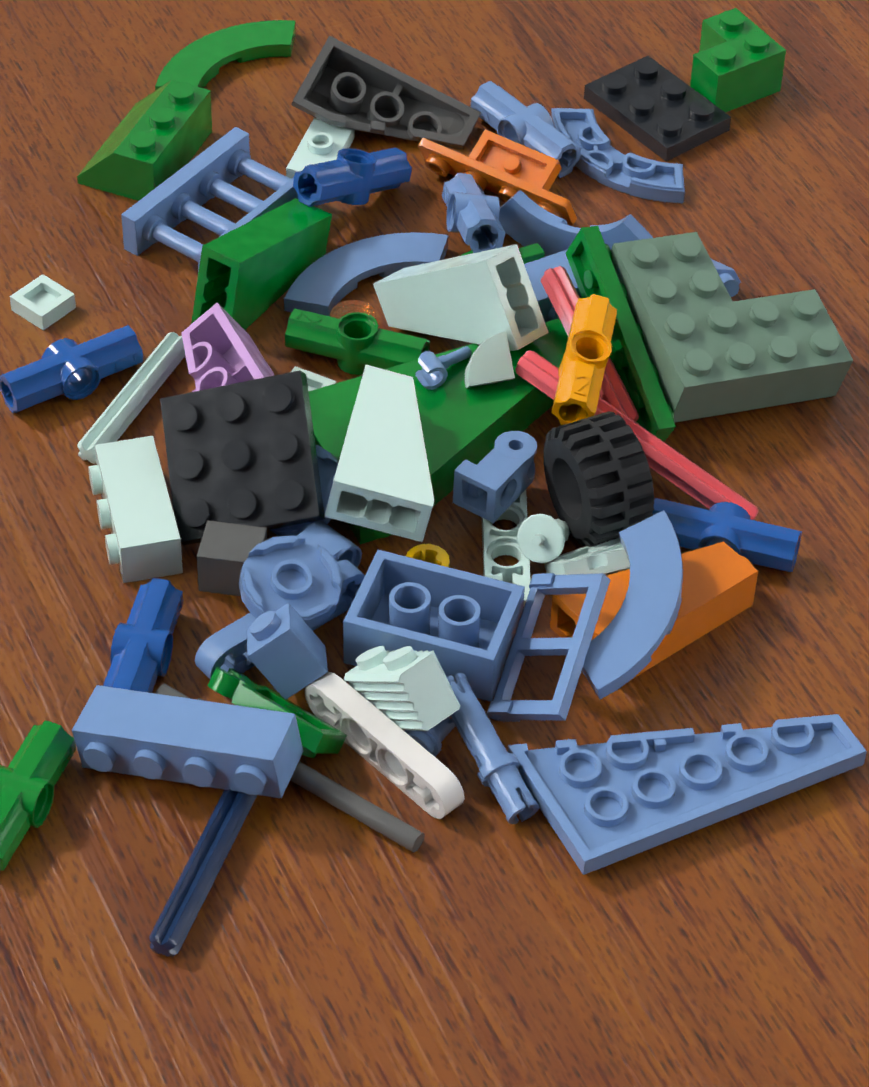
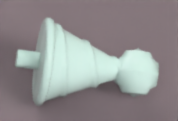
[517,514,570,563]

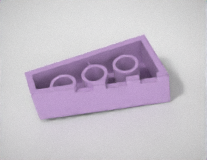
[181,303,274,392]

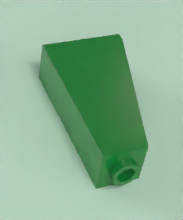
[191,198,332,330]

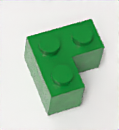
[690,8,786,112]

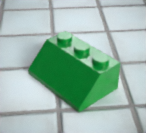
[77,80,212,201]

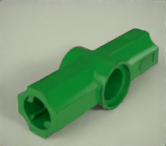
[285,308,430,375]
[0,720,76,871]

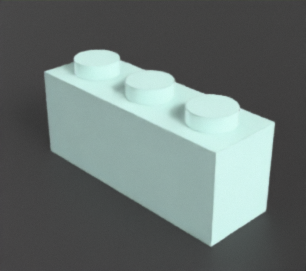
[88,436,183,583]

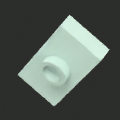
[286,118,355,179]

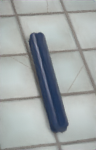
[149,789,257,957]

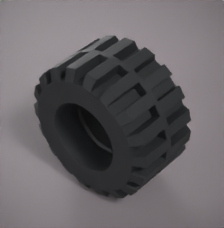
[544,411,654,547]

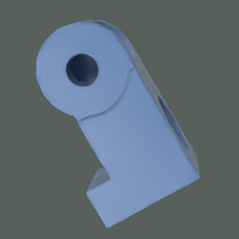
[453,431,537,523]

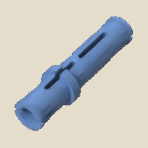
[447,673,539,824]

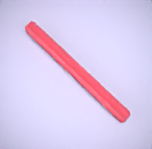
[515,350,758,520]

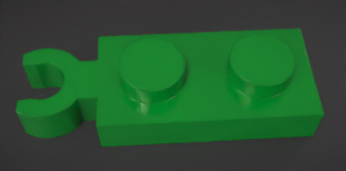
[207,667,347,758]

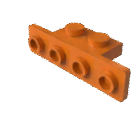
[418,129,577,226]

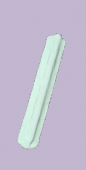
[77,332,185,464]

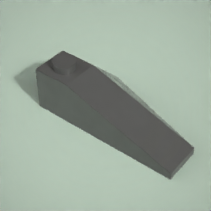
[291,35,481,149]

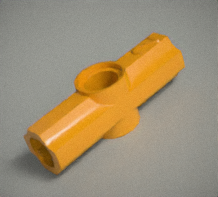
[551,294,617,425]

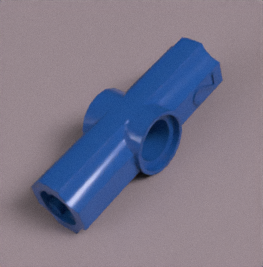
[293,147,412,207]
[0,325,143,413]
[653,498,802,572]
[103,578,183,693]

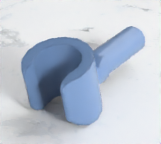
[415,346,472,390]

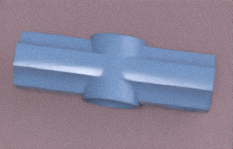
[471,81,581,178]
[442,173,505,253]

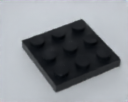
[160,370,325,546]

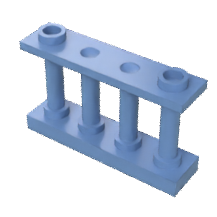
[121,127,312,272]

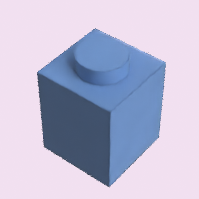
[246,603,328,700]

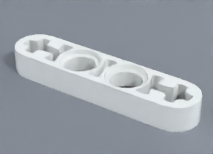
[305,672,465,819]

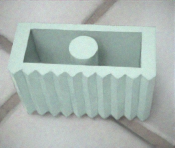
[344,646,460,731]

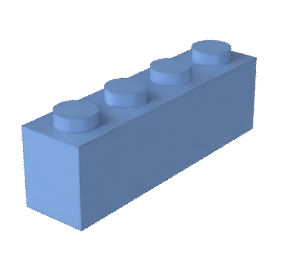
[72,685,303,798]

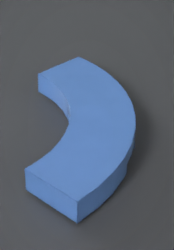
[551,108,685,203]
[499,190,653,257]
[284,232,449,316]
[582,510,683,700]

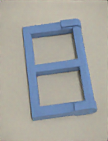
[487,573,610,722]

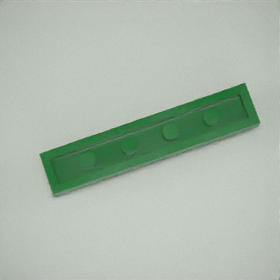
[565,226,676,442]

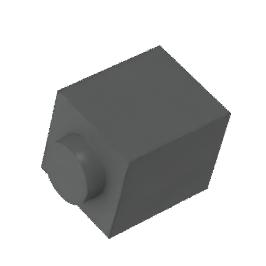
[197,520,267,596]

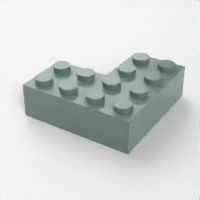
[611,232,853,423]

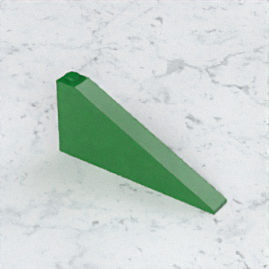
[309,318,568,544]

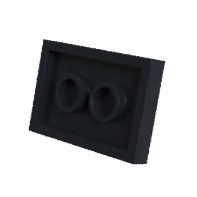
[584,56,731,162]

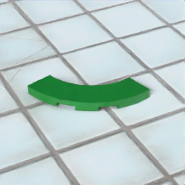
[155,20,296,90]

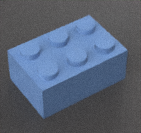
[343,550,525,702]

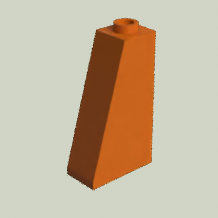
[550,542,758,681]

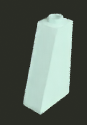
[373,244,549,351]
[325,365,434,542]

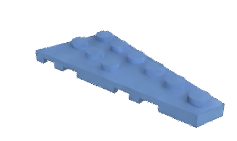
[508,714,867,875]

